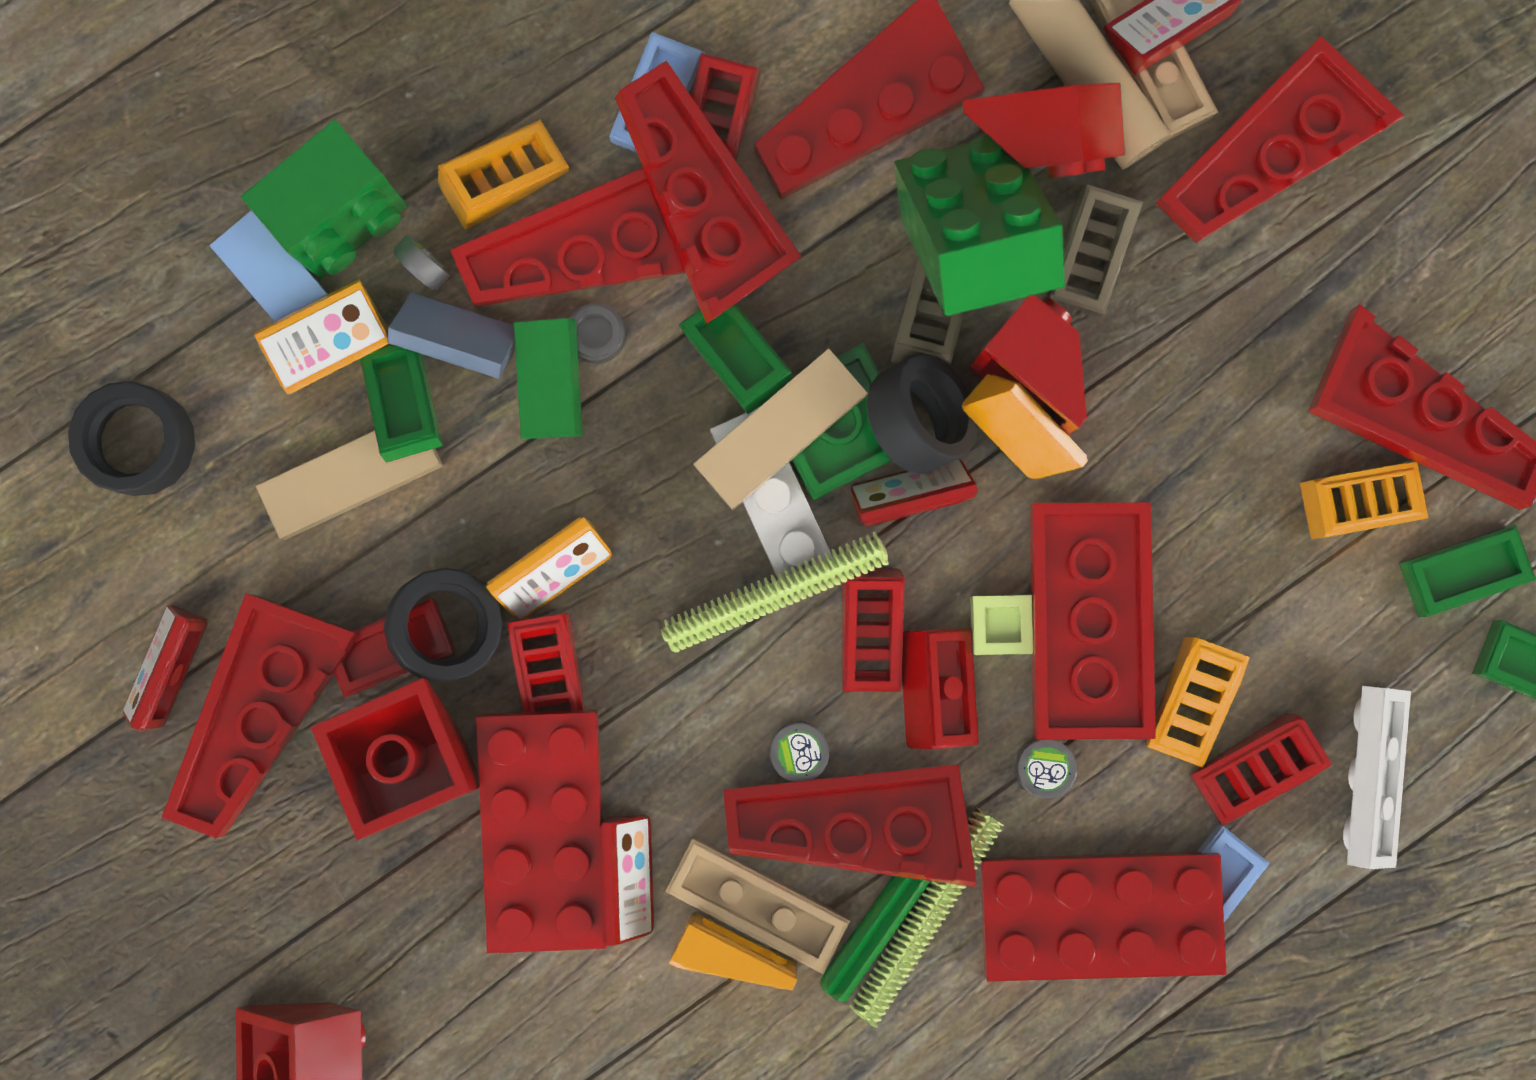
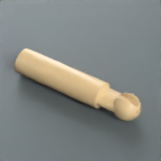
[1009,0,1171,170]

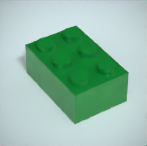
[894,134,1065,316]

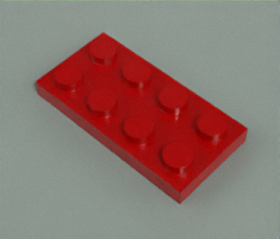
[1029,502,1156,740]
[476,709,607,954]
[980,852,1227,982]

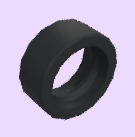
[866,353,978,474]
[68,381,195,496]
[384,568,503,682]

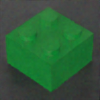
[240,119,409,279]

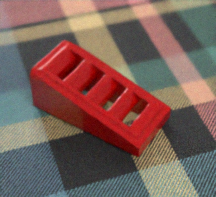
[691,53,761,161]
[842,568,905,692]
[507,613,585,712]
[1189,713,1332,826]

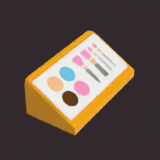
[254,279,388,394]
[486,517,612,620]

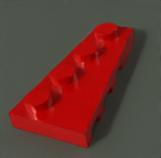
[754,0,985,200]
[1155,36,1405,244]
[615,60,802,324]
[450,168,686,307]
[1307,304,1536,510]
[161,593,360,839]
[723,764,977,887]

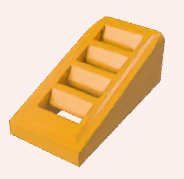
[438,119,569,230]
[1300,462,1429,540]
[1145,637,1250,768]
[669,912,797,990]

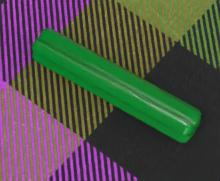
[820,876,930,1003]

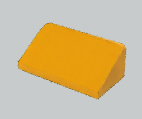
[962,374,1088,479]

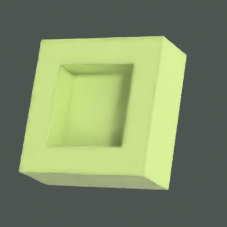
[970,595,1033,655]

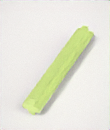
[661,532,889,653]
[849,807,1004,1028]

